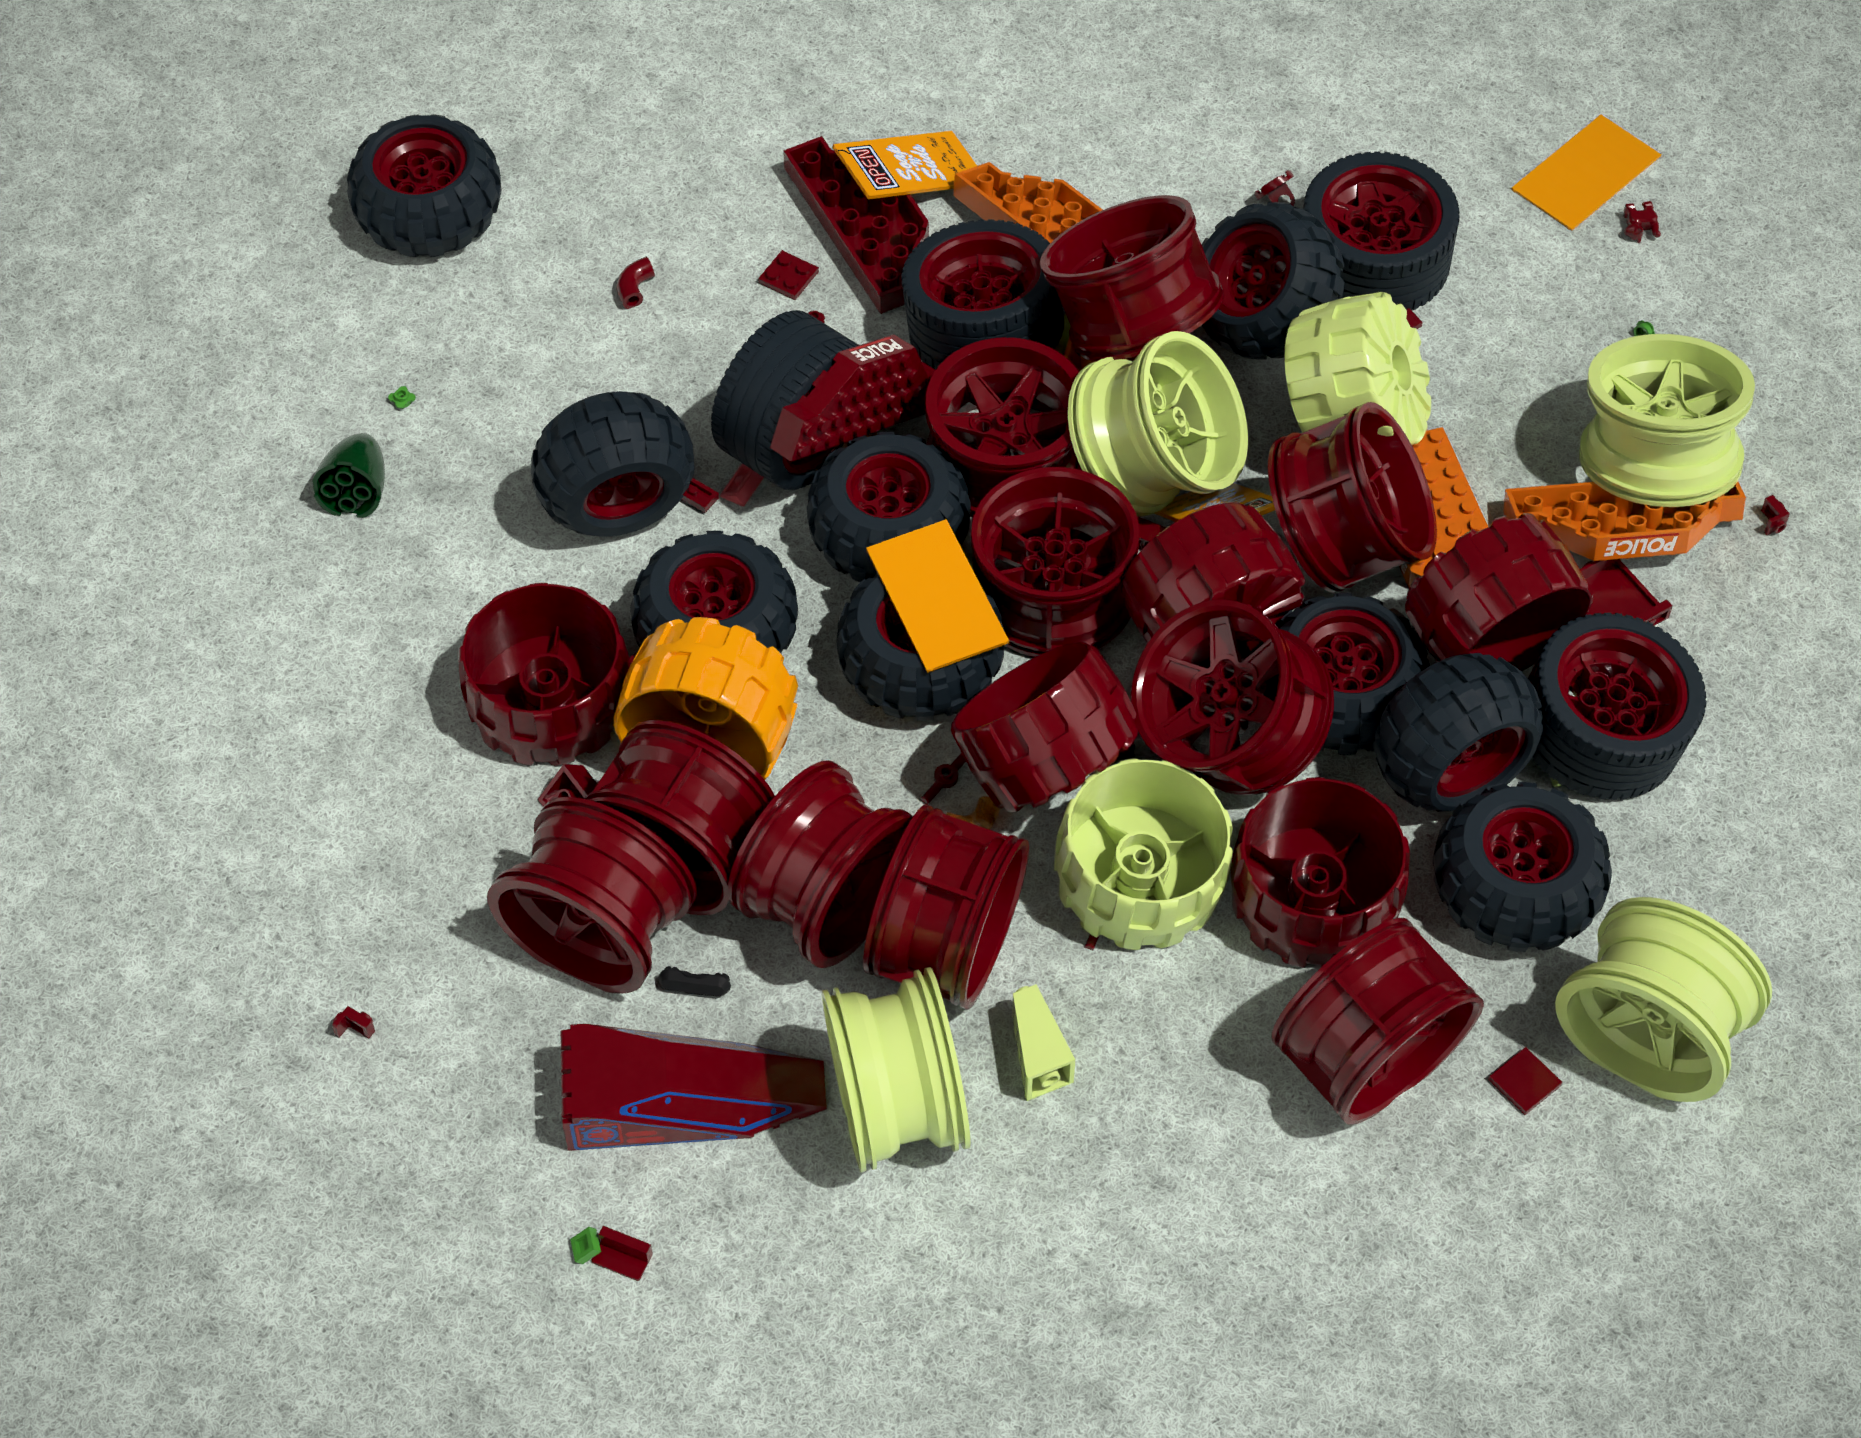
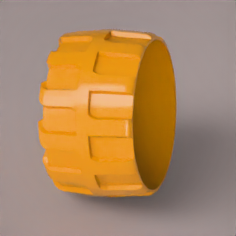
[614,617,798,780]

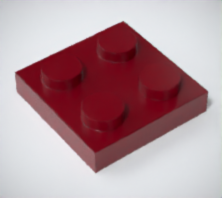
[758,250,819,300]

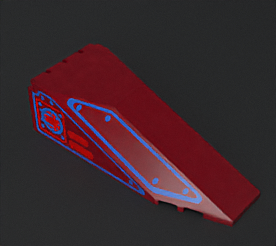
[560,1024,827,1151]

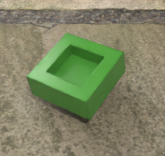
[570,1227,601,1264]

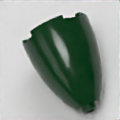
[312,433,385,518]

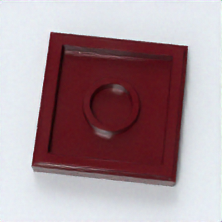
[1488,1047,1563,1115]

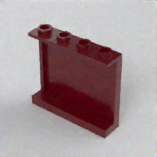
[1580,559,1673,626]

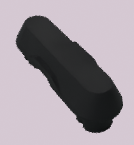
[659,966,731,997]

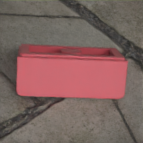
[720,464,764,507]

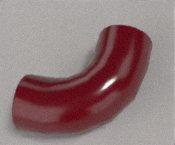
[616,256,655,309]

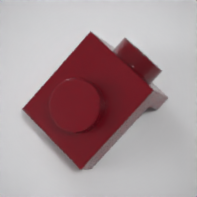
[1761,495,1790,535]
[332,1006,375,1039]

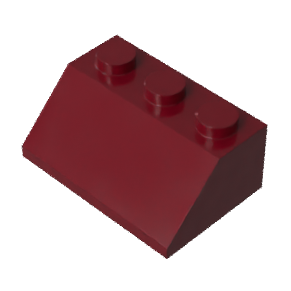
[538,764,597,807]

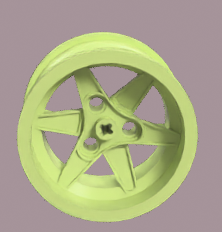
[1068,331,1248,517]
[1579,334,1755,507]
[1555,897,1772,1102]
[821,967,971,1172]

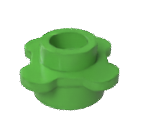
[388,386,416,409]

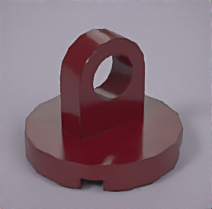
[1254,170,1295,206]

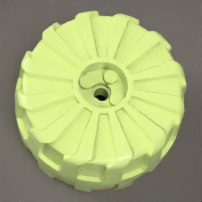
[1284,292,1431,445]
[1054,758,1233,950]

